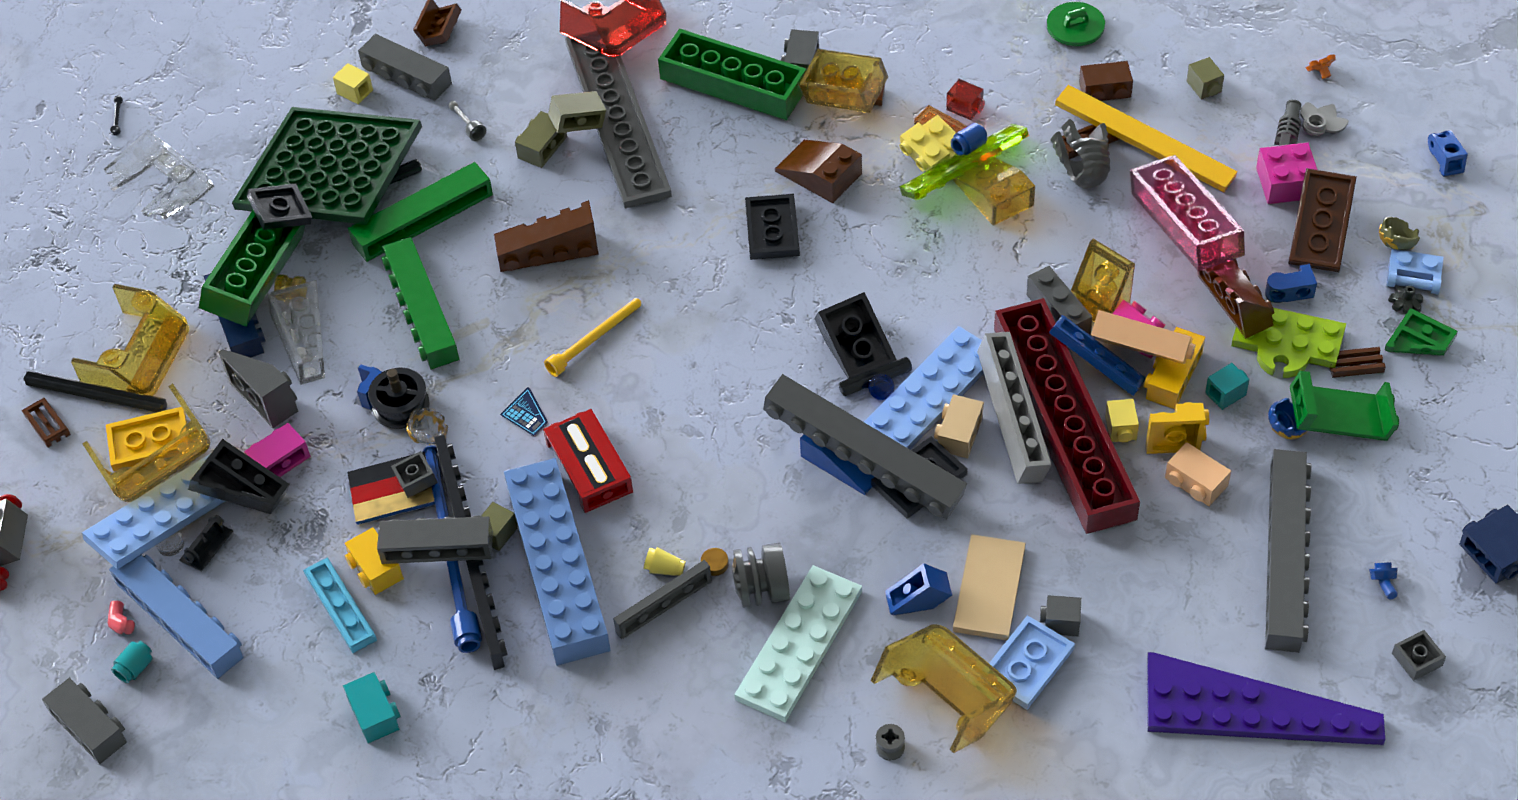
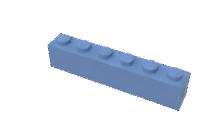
[109,554,244,679]

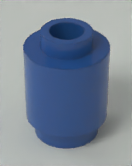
[951,123,987,156]

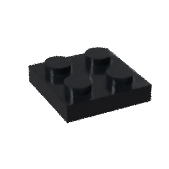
[247,184,312,230]

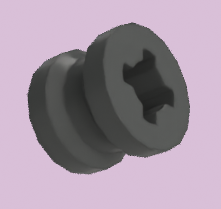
[876,724,905,761]

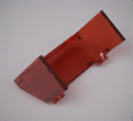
[559,0,667,57]

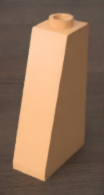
[1091,310,1196,364]

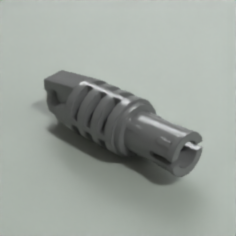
[1274,99,1302,146]

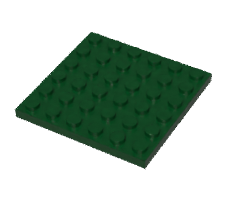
[232,107,422,225]

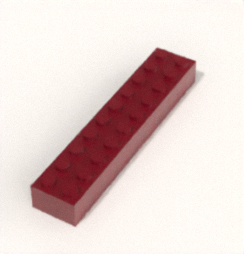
[994,298,1140,534]

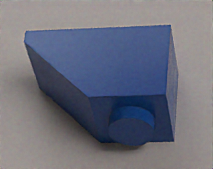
[885,563,953,616]

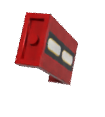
[543,409,633,513]

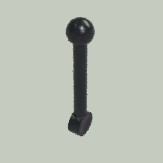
[110,95,123,135]

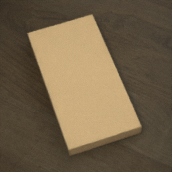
[953,534,1026,641]

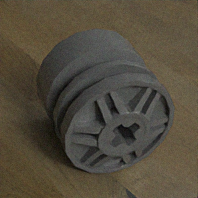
[732,542,790,608]

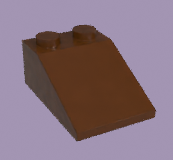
[775,139,862,203]

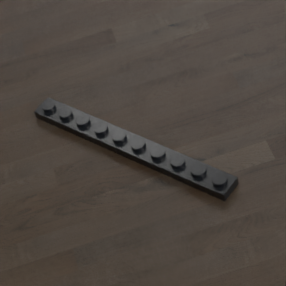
[434,435,508,670]

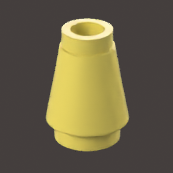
[643,547,686,576]

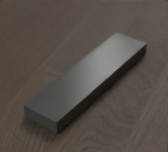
[613,560,712,639]

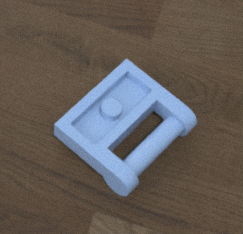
[1386,249,1443,295]

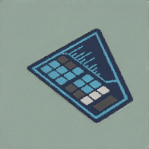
[500,387,548,436]

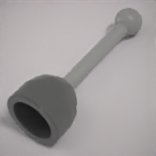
[449,101,486,141]

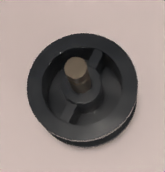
[368,367,430,429]

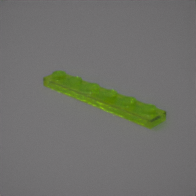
[900,124,1029,200]

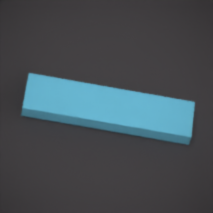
[303,557,377,654]

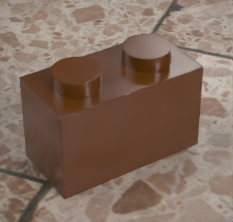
[1079,60,1133,101]

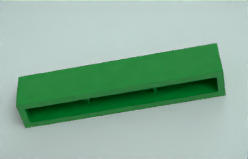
[348,162,493,262]
[381,237,460,370]

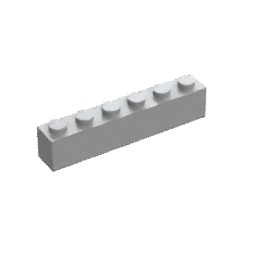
[977,332,1052,484]

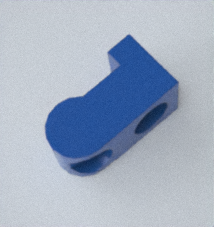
[1428,130,1468,177]
[1265,264,1317,303]

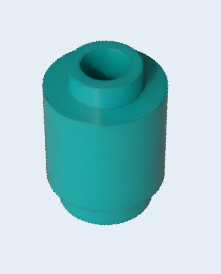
[111,641,153,683]

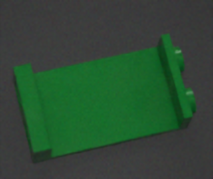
[1289,371,1399,441]

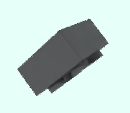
[391,451,438,498]
[1392,630,1446,681]

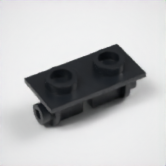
[179,515,233,572]

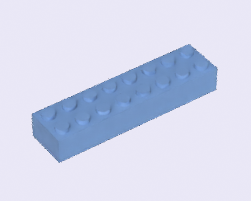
[504,458,611,666]

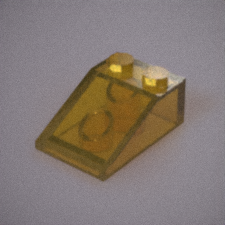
[952,156,1035,226]
[1071,238,1135,323]

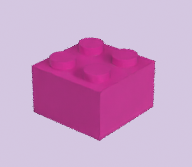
[1256,142,1318,204]

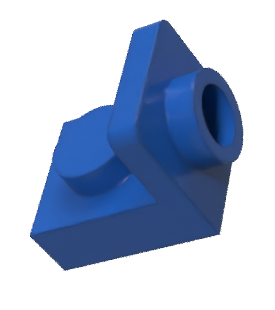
[357,364,382,410]

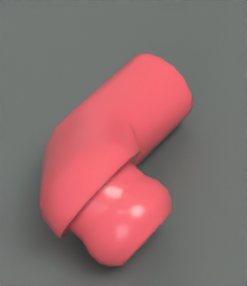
[107,601,135,635]

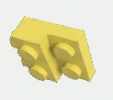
[899,115,960,177]

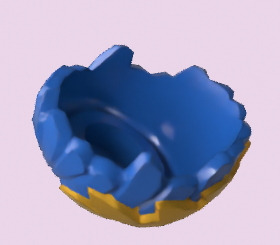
[1268,398,1308,440]

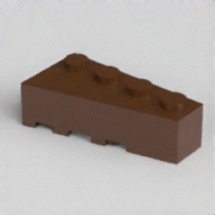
[494,200,599,272]

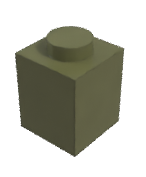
[1186,57,1224,100]
[481,502,518,551]

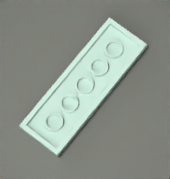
[734,565,862,722]

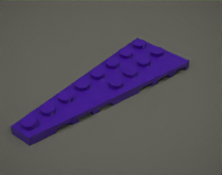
[1147,652,1386,745]

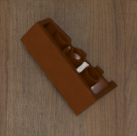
[1195,246,1275,339]

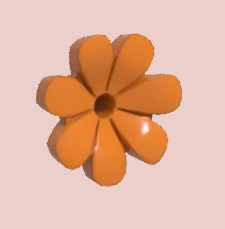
[1306,54,1336,79]

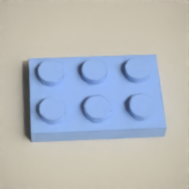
[979,615,1075,710]

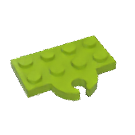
[1231,308,1346,378]

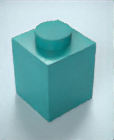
[1205,363,1250,410]

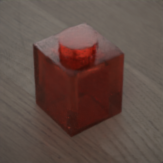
[946,79,985,120]

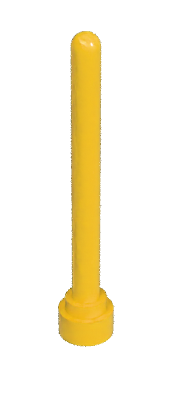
[544,298,642,377]

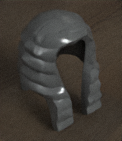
[1050,119,1110,188]

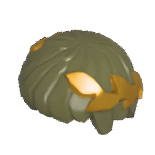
[1379,216,1420,250]

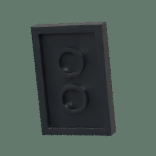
[745,193,800,260]
[871,436,967,519]

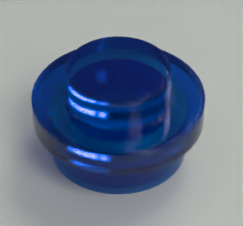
[868,374,895,400]

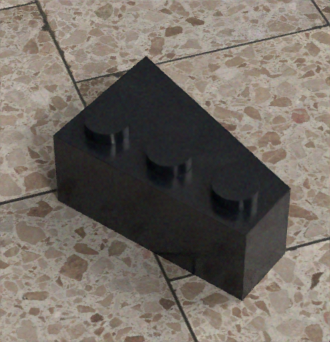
[188,439,290,514]

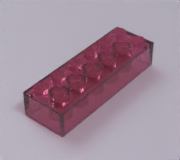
[1130,155,1245,271]

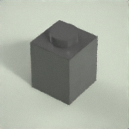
[1040,595,1081,637]

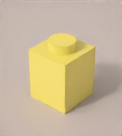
[333,63,373,104]
[1105,399,1139,442]

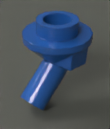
[1369,562,1398,600]

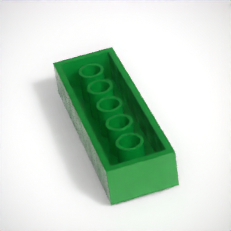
[658,28,807,120]
[198,210,305,326]

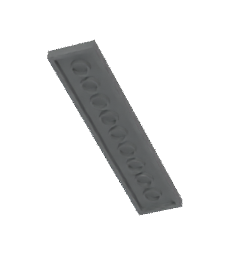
[565,27,672,209]

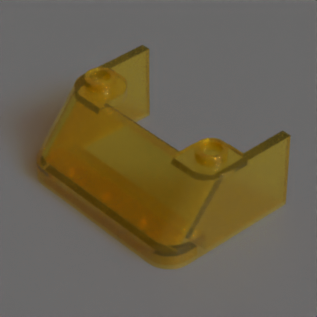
[71,284,189,396]
[82,383,210,502]
[870,624,1017,753]

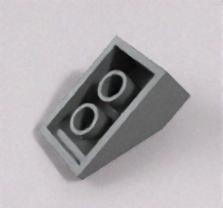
[218,349,298,428]

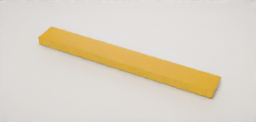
[1055,85,1238,192]

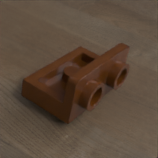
[413,0,462,47]

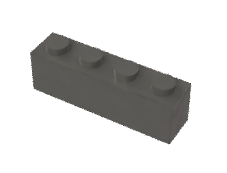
[358,34,452,101]
[377,515,493,564]

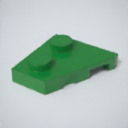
[1385,308,1458,356]

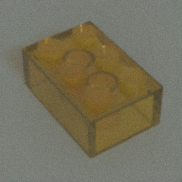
[799,49,888,113]

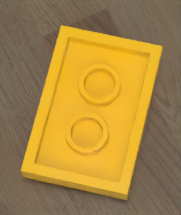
[106,406,192,471]

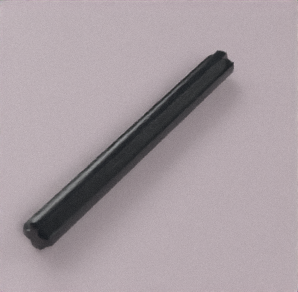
[23,371,168,412]

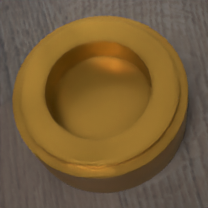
[701,548,729,576]

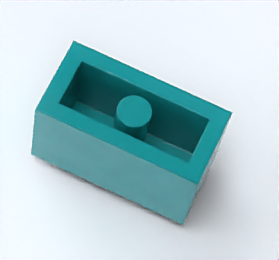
[343,671,401,744]

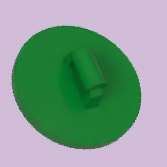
[1046,2,1105,46]

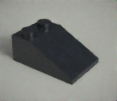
[814,292,897,379]

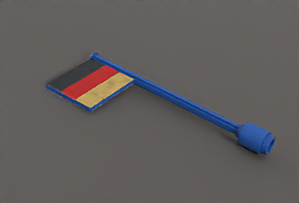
[347,445,482,653]

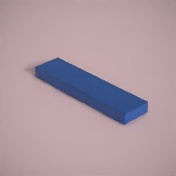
[1049,315,1146,396]

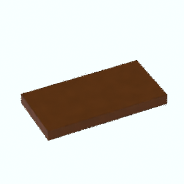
[1288,168,1357,273]

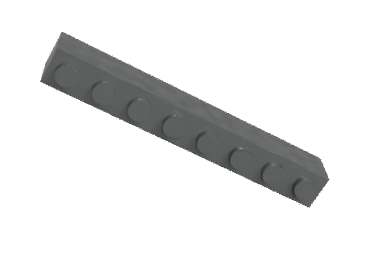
[763,374,967,520]
[1265,449,1312,653]

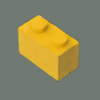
[344,527,404,595]

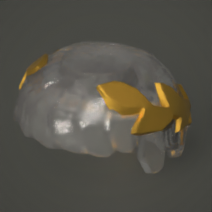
[406,407,448,446]

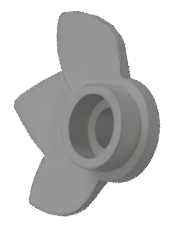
[1300,102,1349,136]

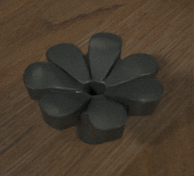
[1388,286,1423,314]

